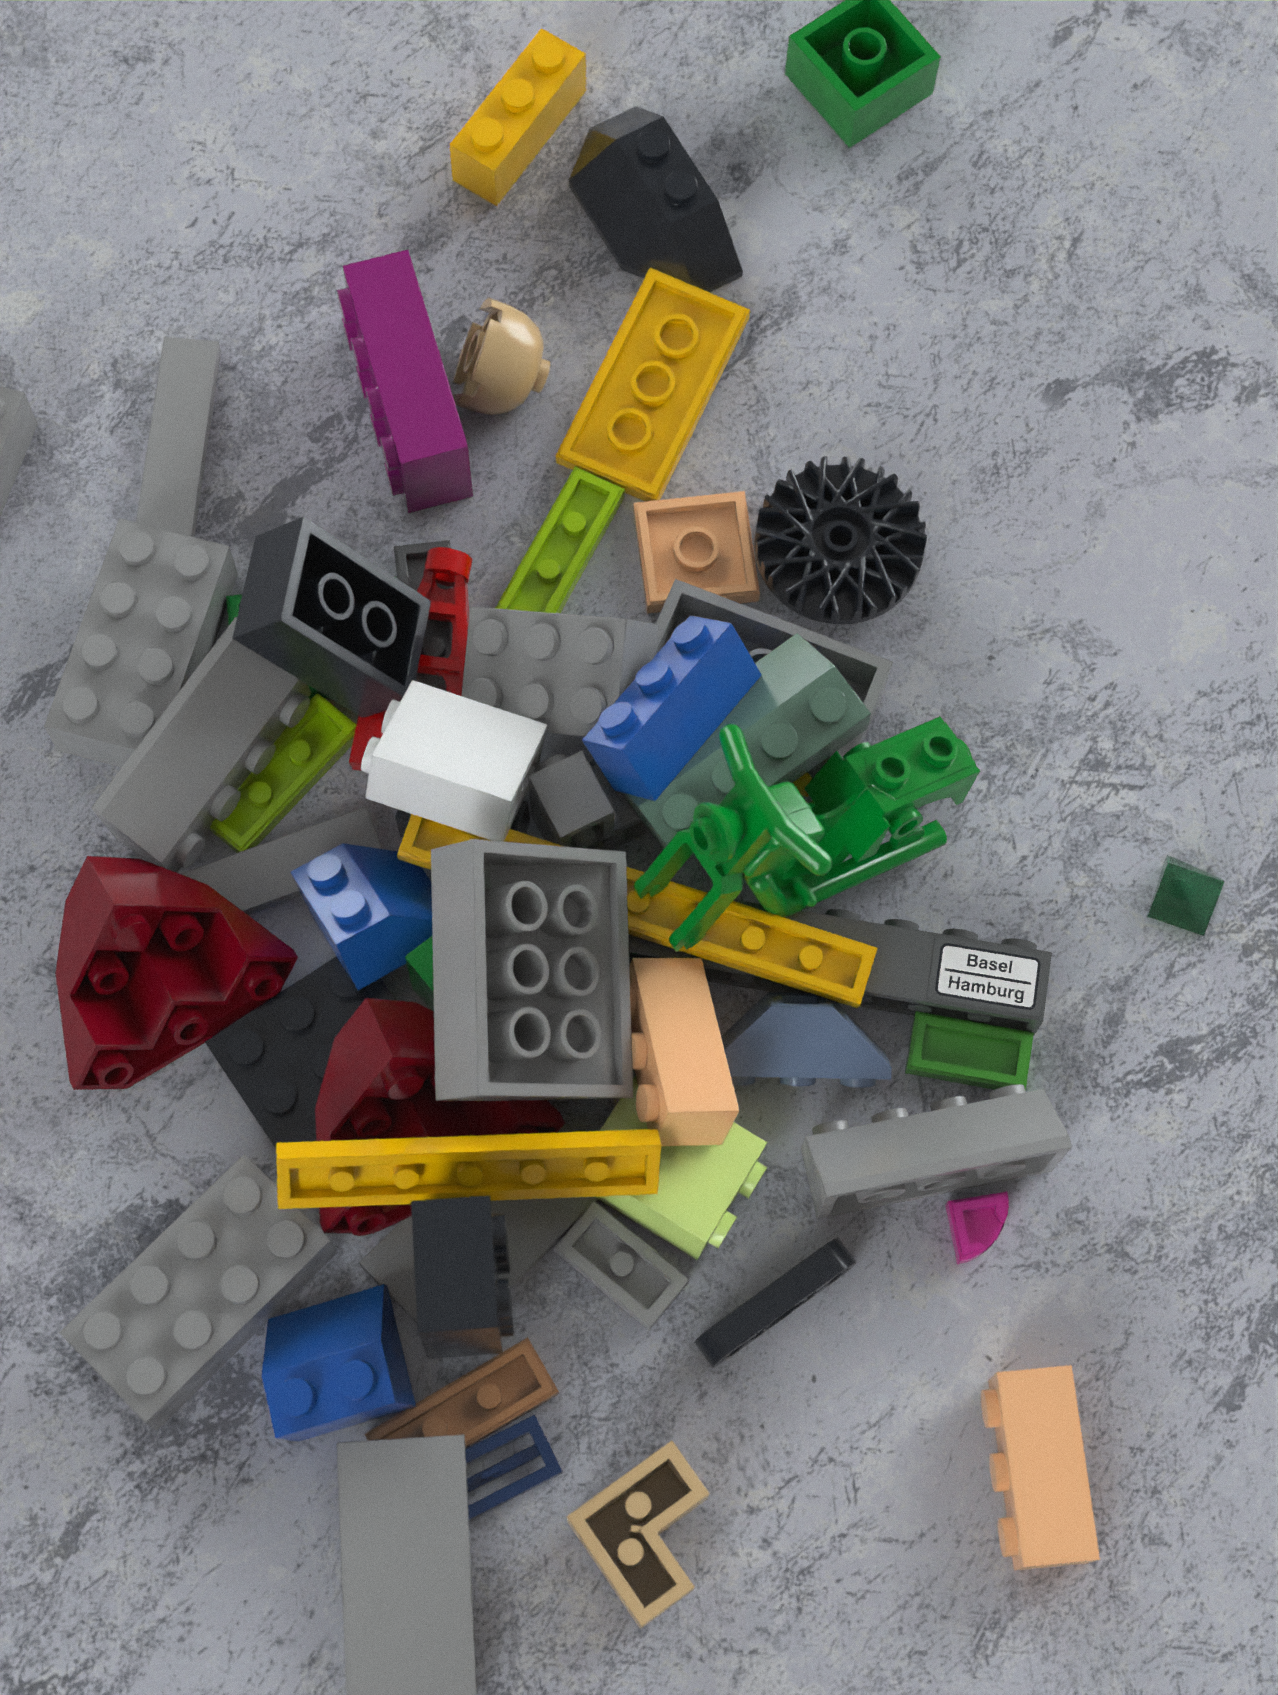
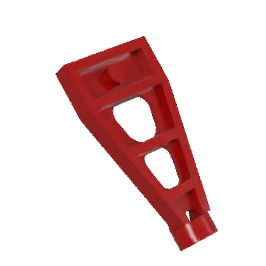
[349,547,473,771]

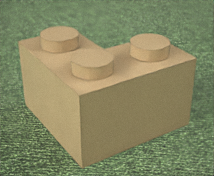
[566,1440,710,1629]

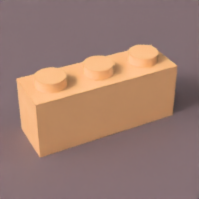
[629,958,739,1146]
[981,1365,1100,1571]

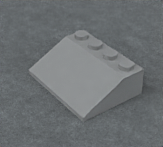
[431,839,633,1101]

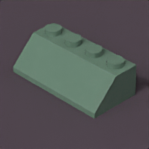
[621,633,871,857]

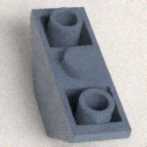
[721,992,892,1088]

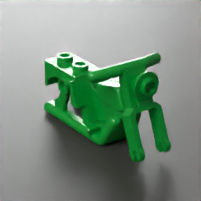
[633,716,980,952]

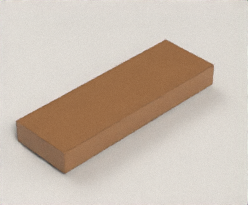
[364,1337,559,1449]

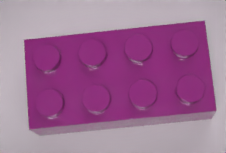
[336,249,473,513]

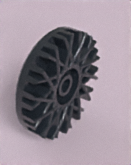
[754,456,927,625]

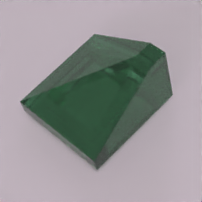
[1148,855,1225,936]

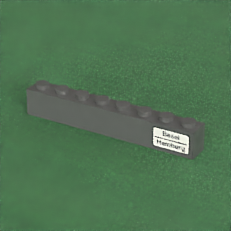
[628,894,1052,1035]

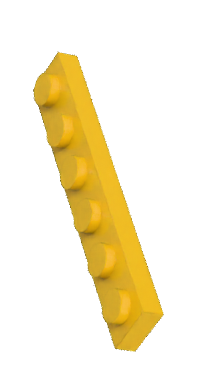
[276,1129,661,1209]

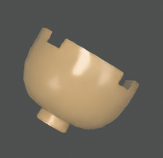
[452,297,550,415]

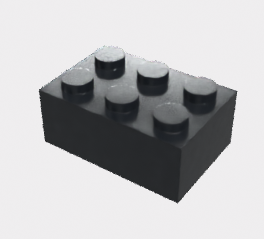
[232,516,431,717]
[411,1195,514,1359]

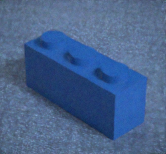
[582,615,762,801]

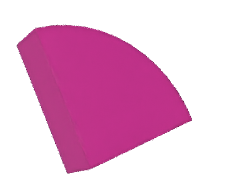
[945,1191,1009,1265]

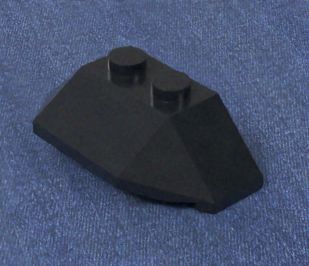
[569,106,743,292]

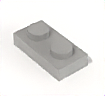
[554,1201,689,1331]

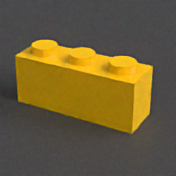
[449,28,586,206]

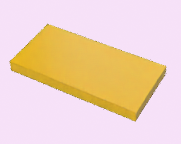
[555,267,750,502]

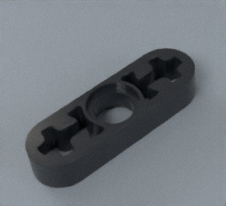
[694,1237,857,1368]

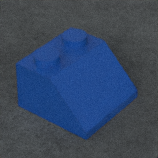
[291,843,433,990]
[261,1284,416,1441]

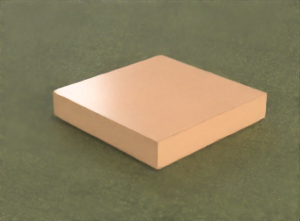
[633,491,760,614]

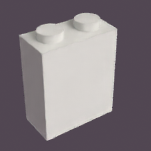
[361,680,547,842]

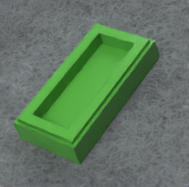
[905,1011,1034,1091]

